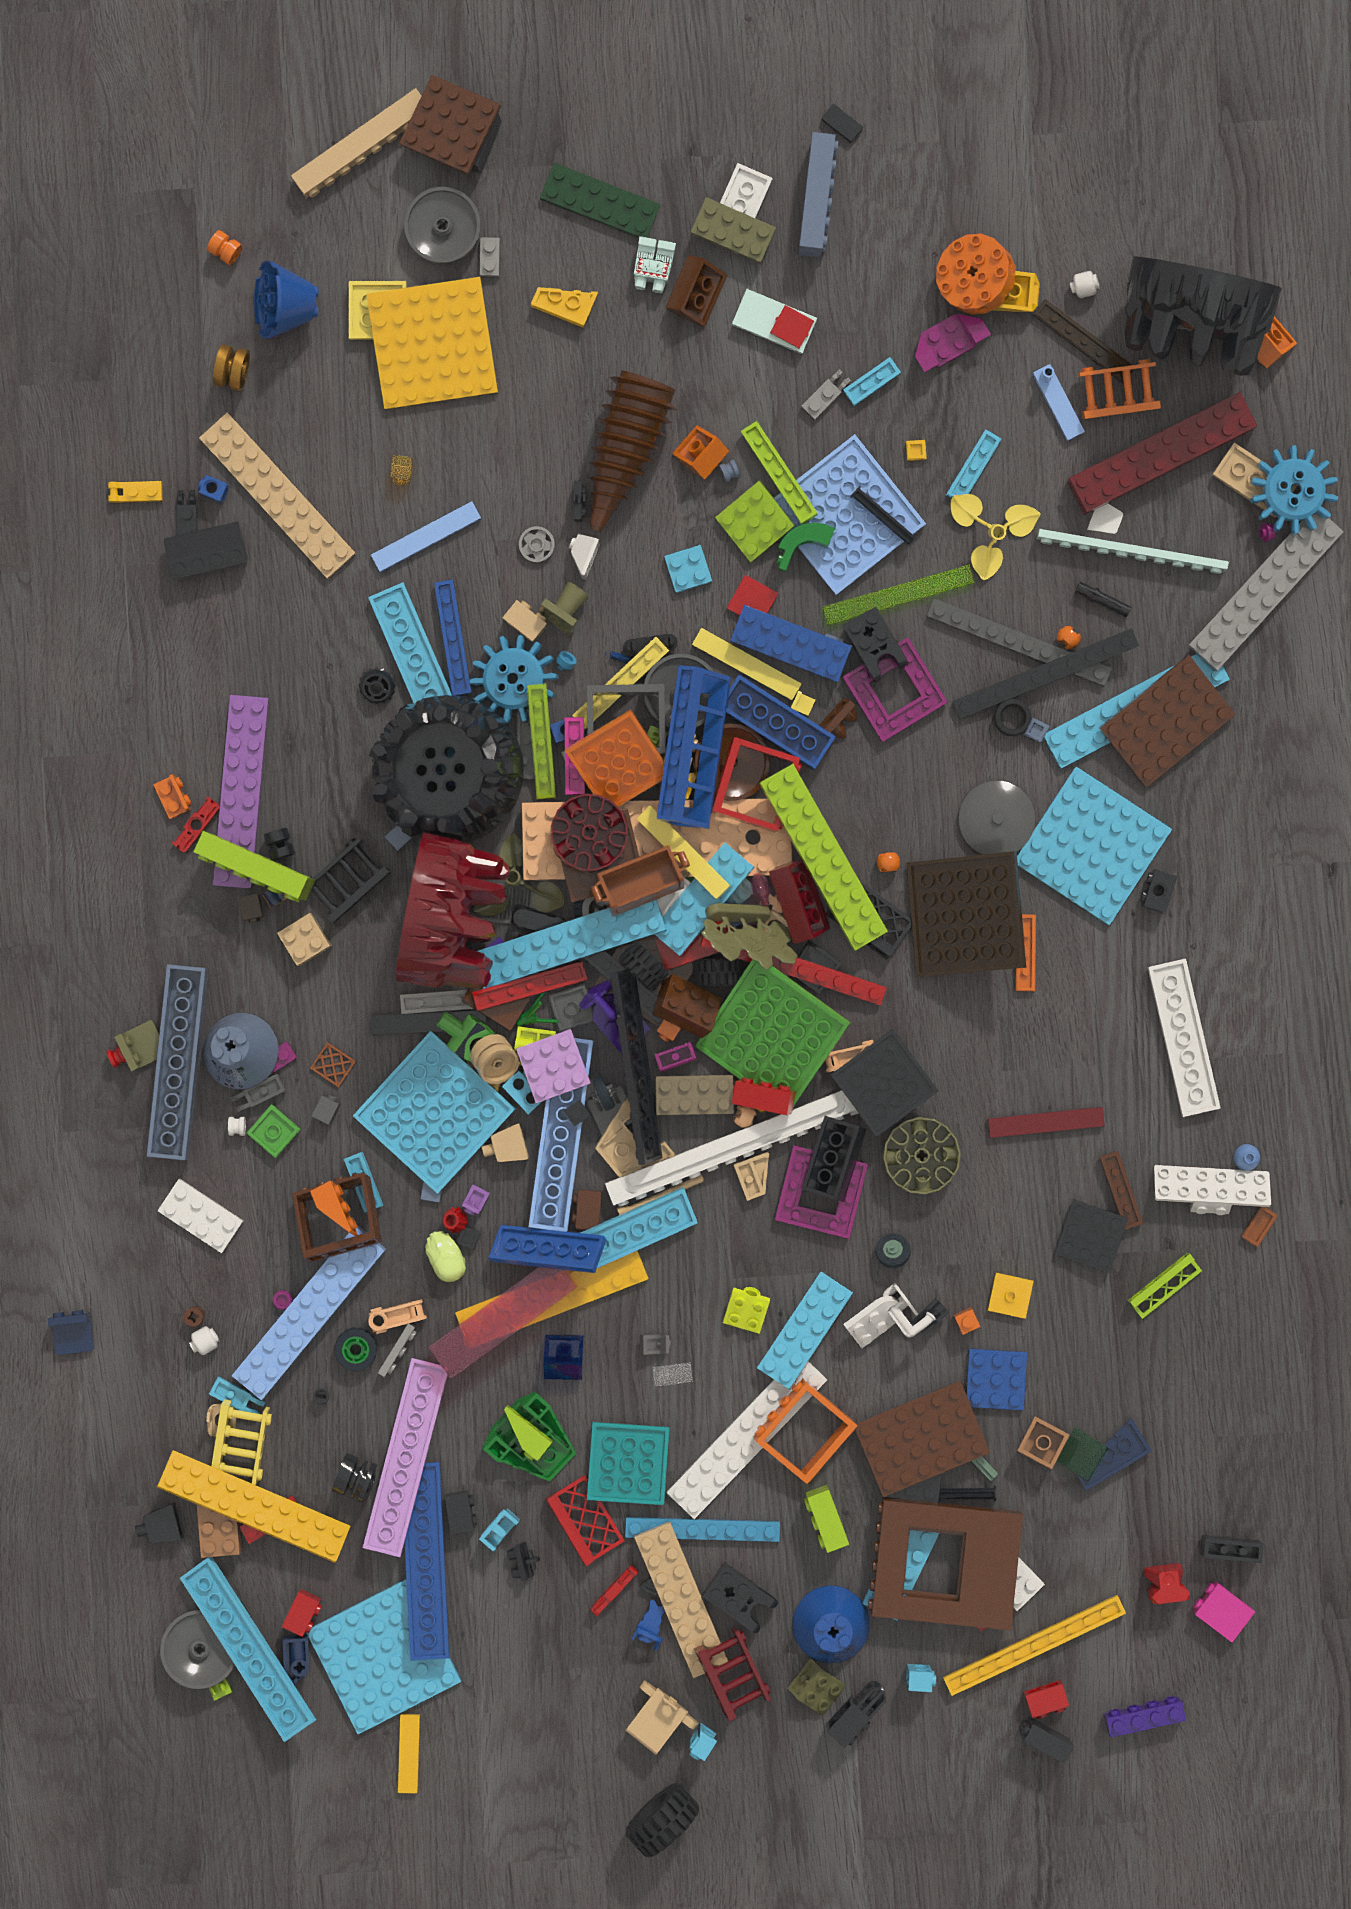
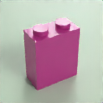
[1192,1581,1255,1642]

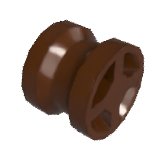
[184,1306,205,1327]

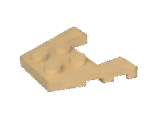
[595,1098,675,1178]

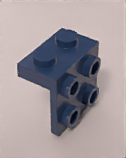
[47,1310,94,1355]

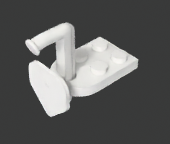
[844,1283,936,1348]

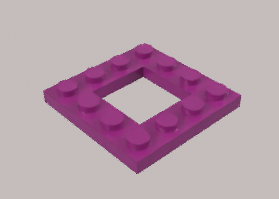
[842,637,948,742]
[775,1145,868,1239]

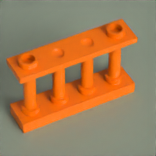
[1077,359,1161,419]

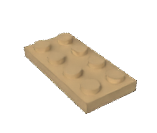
[1212,443,1298,518]

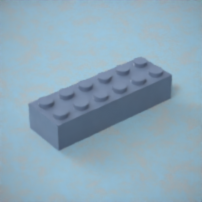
[798,132,839,258]

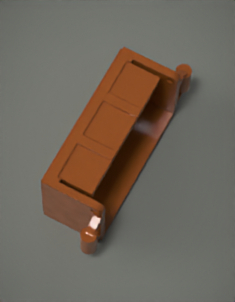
[591,845,690,917]

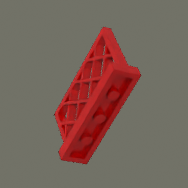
[545,1475,625,1566]

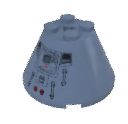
[203,1013,279,1090]

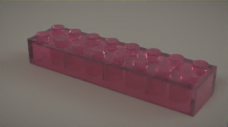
[428,1267,578,1379]

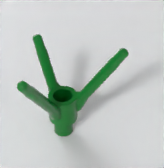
[516,992,559,1027]

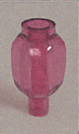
[750,873,770,906]

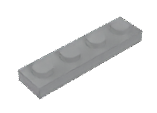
[400,990,473,1014]

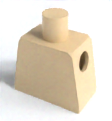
[482,1123,529,1162]

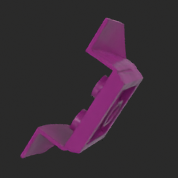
[915,314,991,373]

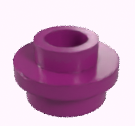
[1259,523,1275,542]

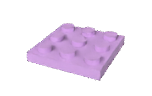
[516,1029,591,1103]

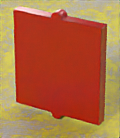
[770,305,814,349]

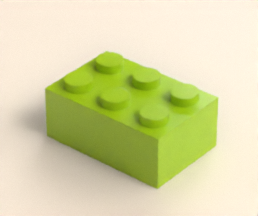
[804,1485,849,1553]

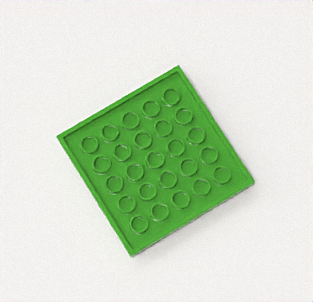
[695,959,851,1107]

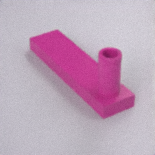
[565,717,585,795]

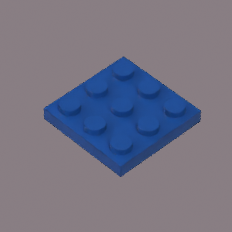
[966,1348,1027,1410]

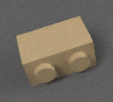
[503,600,547,644]

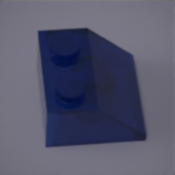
[543,1334,584,1380]

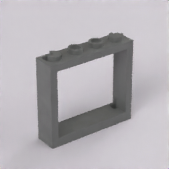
[587,684,666,756]

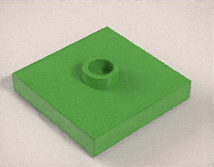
[246,1104,301,1158]

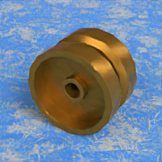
[213,344,250,392]

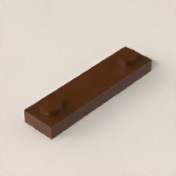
[1099,1151,1143,1230]

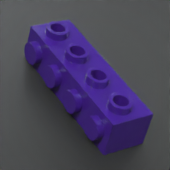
[1104,1696,1186,1737]

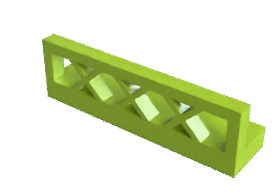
[1127,1253,1202,1319]

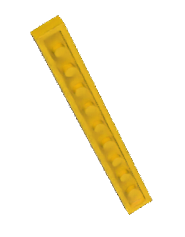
[943,1595,1126,1696]

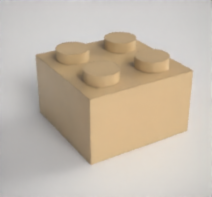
[277,913,332,966]

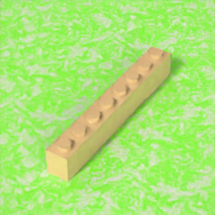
[291,88,421,199]

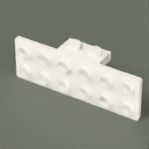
[1154,1165,1271,1215]

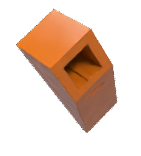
[310,1181,358,1236]

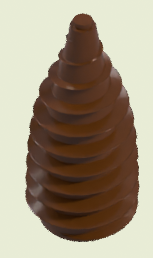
[589,370,677,532]

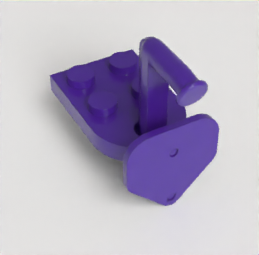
[579,980,650,1054]

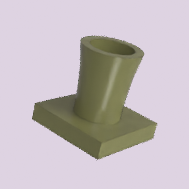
[539,582,588,637]

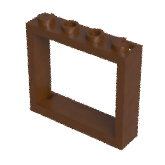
[292,1172,382,1263]

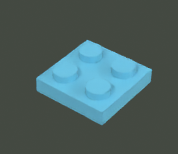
[664,545,712,593]

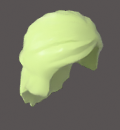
[425,1231,466,1282]

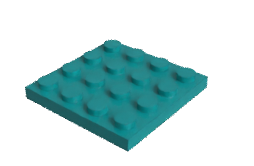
[587,1422,669,1505]

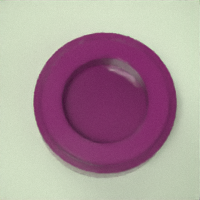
[273,1290,293,1310]

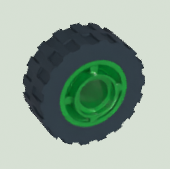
[334,1327,377,1371]

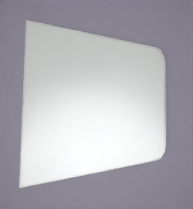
[1087,504,1123,534]

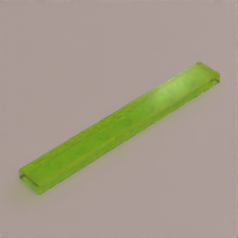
[822,564,975,626]

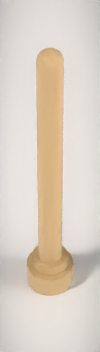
[616,1175,704,1215]

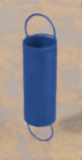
[605,651,633,663]

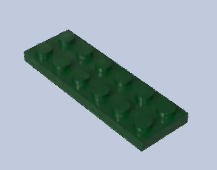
[540,163,660,238]

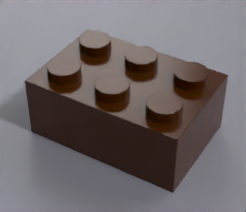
[652,974,722,1038]

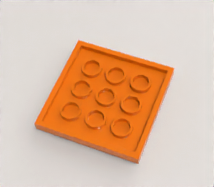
[565,710,665,807]

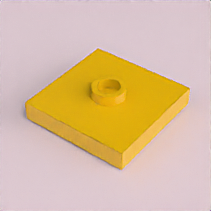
[987,1272,1034,1319]

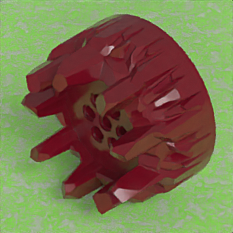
[396,832,510,988]

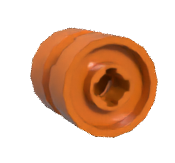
[207,230,243,266]

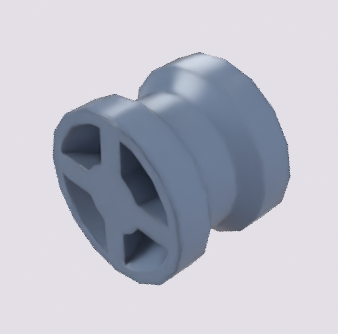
[719,459,740,483]

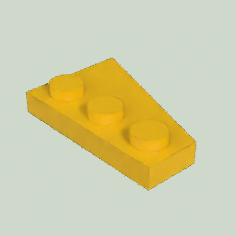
[531,287,598,328]

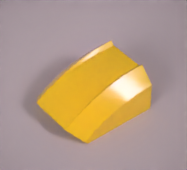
[994,271,1040,312]

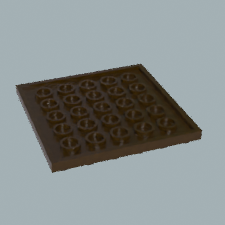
[907,851,1026,977]

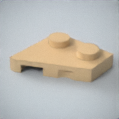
[733,1152,769,1201]

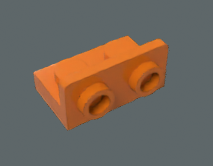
[153,774,192,820]

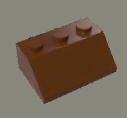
[665,255,727,327]

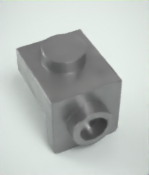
[640,1334,671,1355]

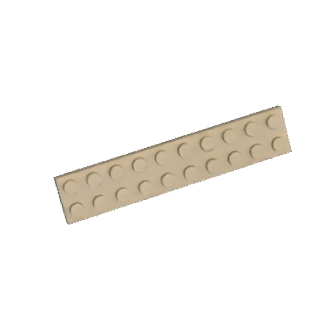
[199,412,356,579]

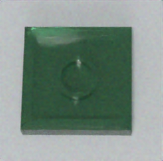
[1057,1427,1109,1481]

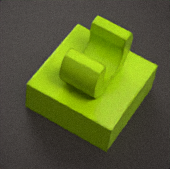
[647,726,668,748]
[209,1678,233,1701]

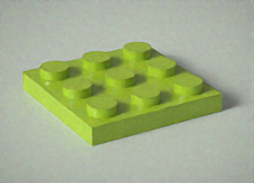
[715,481,796,562]

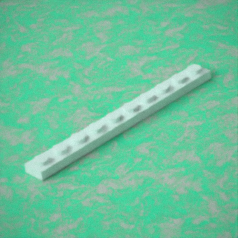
[1036,529,1229,574]

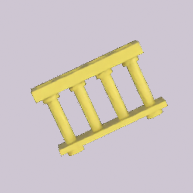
[211,1399,272,1485]

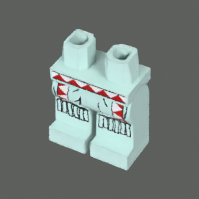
[634,237,676,294]

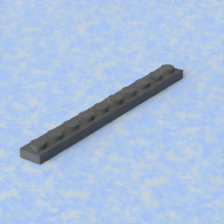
[926,598,1112,687]

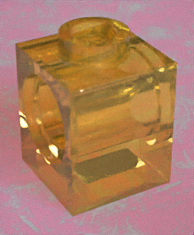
[390,455,413,485]

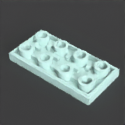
[732,289,817,354]

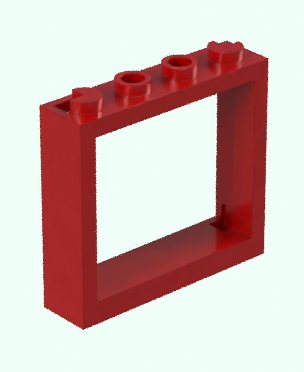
[712,737,801,833]

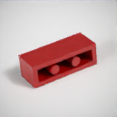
[732,1077,796,1115]

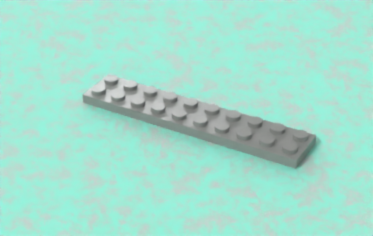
[1188,513,1344,671]

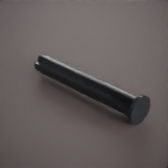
[850,486,915,544]
[939,1486,996,1501]

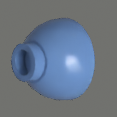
[1233,1144,1260,1171]

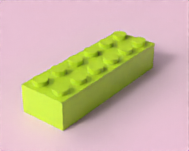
[194,831,315,902]

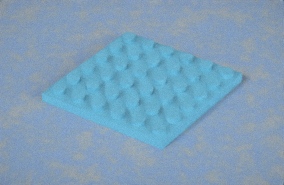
[1017,767,1172,925]
[353,1031,516,1194]
[307,1579,462,1734]

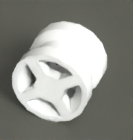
[228,1117,246,1136]

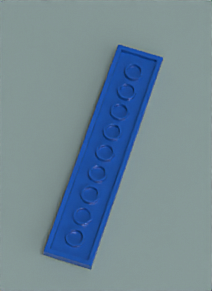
[405,1462,450,1661]

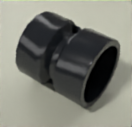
[264,828,295,861]

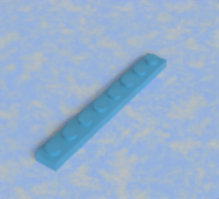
[625,1517,780,1542]

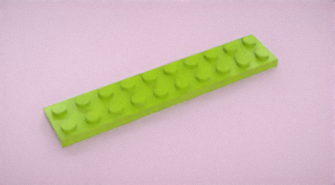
[759,764,888,951]

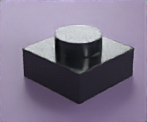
[564,1100,590,1126]

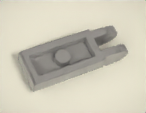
[801,369,851,420]

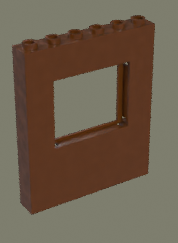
[868,1497,1023,1631]

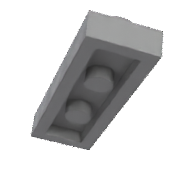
[378,1323,417,1377]

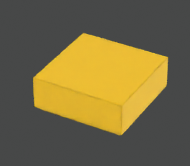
[906,440,926,461]

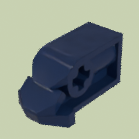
[281,1634,309,1685]

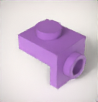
[461,1184,490,1216]

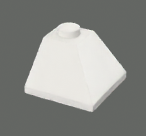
[569,534,600,581]

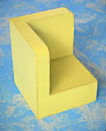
[791,691,815,718]

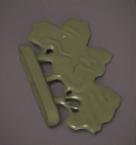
[701,903,797,970]

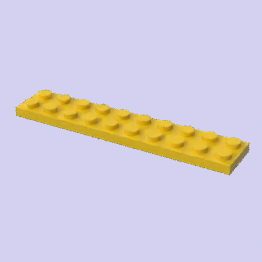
[455,1250,648,1349]
[157,1450,350,1563]

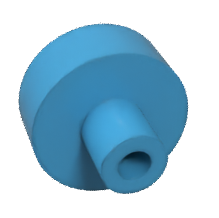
[556,651,577,671]

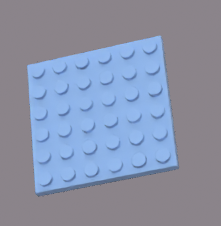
[774,434,926,595]

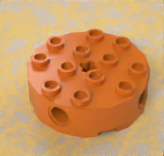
[936,233,1016,315]

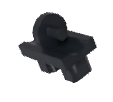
[911,1298,949,1336]
[507,1542,540,1581]

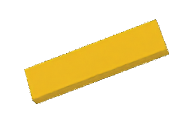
[398,1714,420,1793]

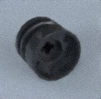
[332,1453,377,1503]

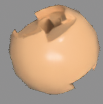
[733,1105,756,1128]

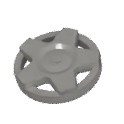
[519,526,555,563]

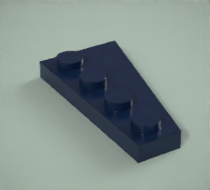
[1076,1418,1152,1491]

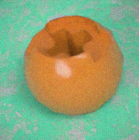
[1057,626,1081,650]
[876,852,900,872]

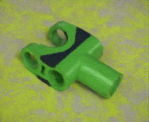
[436,1011,495,1062]

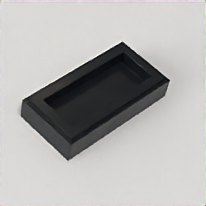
[821,103,863,143]

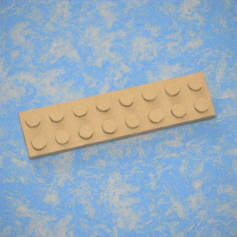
[634,1521,728,1678]

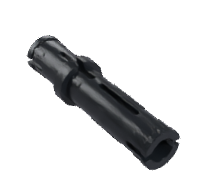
[1075,581,1132,617]

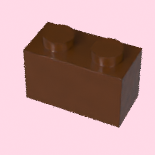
[572,1189,602,1229]

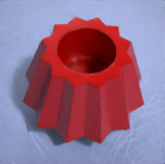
[443,1207,468,1233]

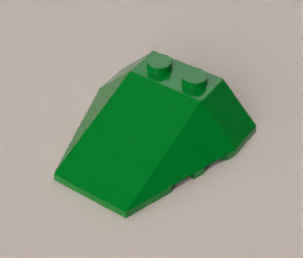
[482,1392,576,1482]

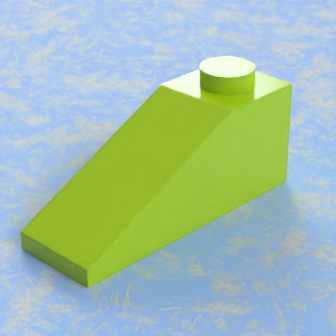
[504,1405,553,1461]

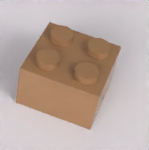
[1016,1416,1069,1470]

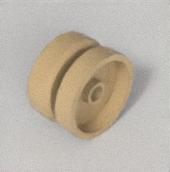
[470,1034,519,1084]

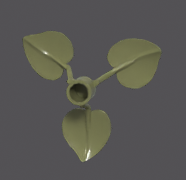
[474,833,565,916]

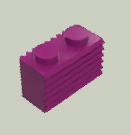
[655,1042,697,1072]

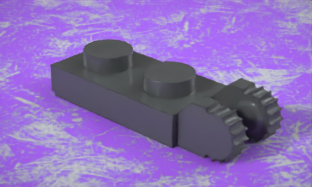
[230,1074,286,1113]

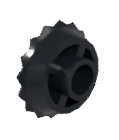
[358,667,396,704]

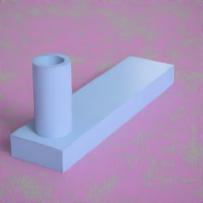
[1032,364,1085,441]

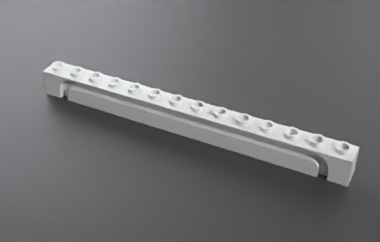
[605,1090,858,1207]

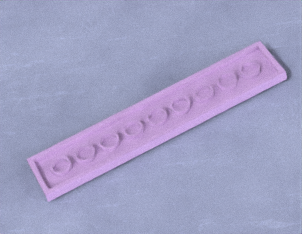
[363,1358,450,1557]

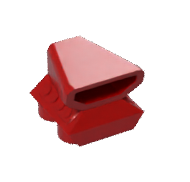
[1144,1563,1190,1604]

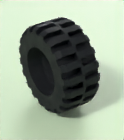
[626,1783,699,1857]

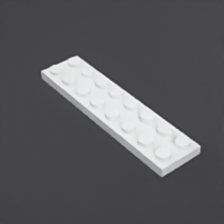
[1147,959,1220,1117]

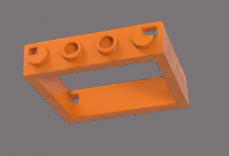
[753,1378,858,1484]

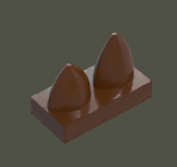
[819,697,857,738]

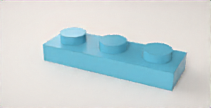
[843,357,901,406]
[344,1152,383,1213]

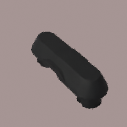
[623,634,678,656]

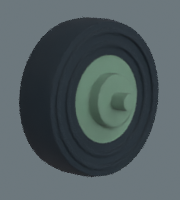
[876,1233,911,1268]

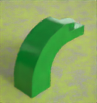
[776,523,835,573]

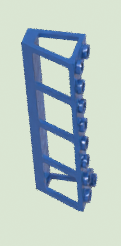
[657,665,731,829]

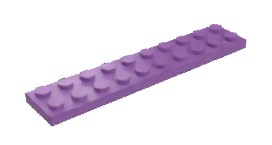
[213,695,269,889]

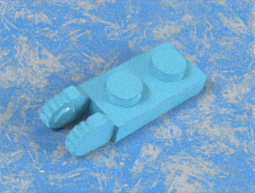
[209,1376,265,1414]

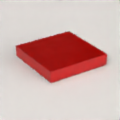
[726,575,779,616]

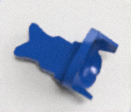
[631,1599,665,1651]

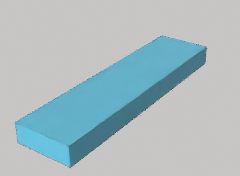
[946,429,1002,498]

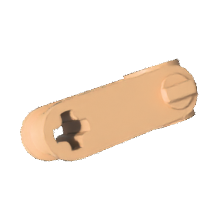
[825,1040,874,1073]
[368,1299,427,1334]

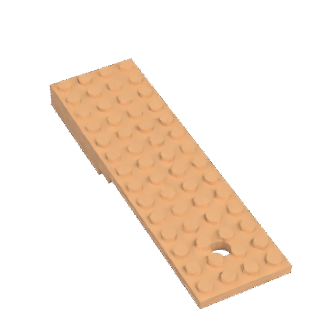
[521,799,792,881]

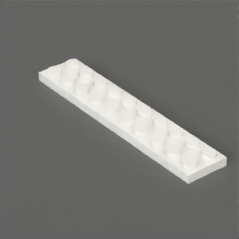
[666,1361,827,1519]

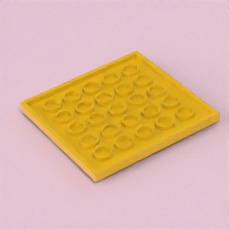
[366,277,498,409]

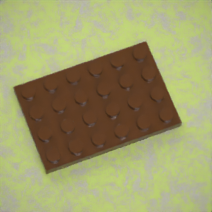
[1099,655,1236,788]
[855,1381,990,1497]

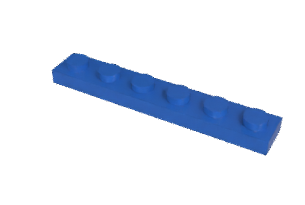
[434,580,472,696]

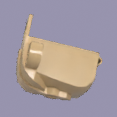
[625,1680,699,1755]

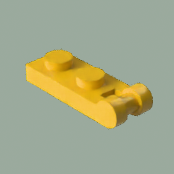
[108,481,163,503]

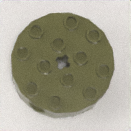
[882,1117,961,1194]

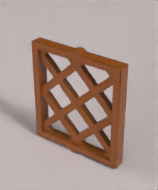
[310,1042,356,1088]

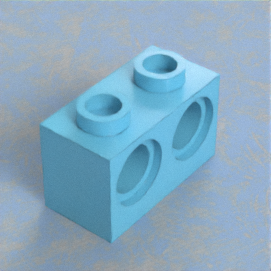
[502,1070,542,1114]
[906,1664,936,1692]

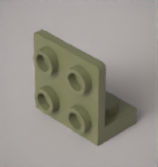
[114,1020,160,1071]
[787,1658,846,1715]

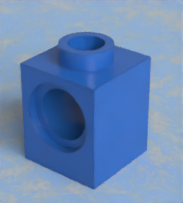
[198,475,230,504]
[550,717,572,744]

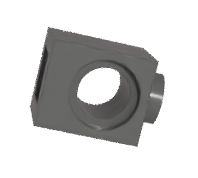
[312,1094,341,1125]

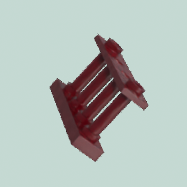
[694,1627,771,1721]

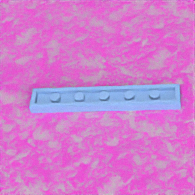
[371,501,481,572]

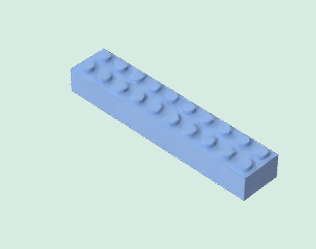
[529,1038,594,1232]
[232,1225,386,1400]

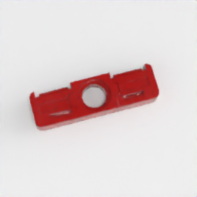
[172,797,220,853]
[590,1564,638,1616]

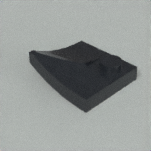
[797,940,842,994]

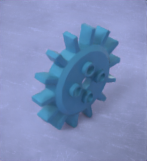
[1250,445,1338,535]
[470,635,558,724]

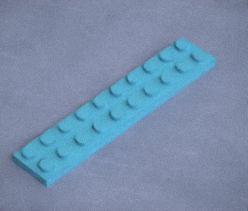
[368,582,464,773]
[1044,654,1230,769]
[477,899,667,989]
[180,1557,316,1742]

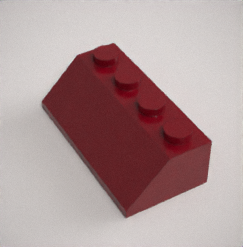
[769,858,830,944]

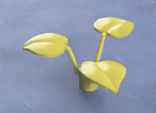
[950,494,1041,580]

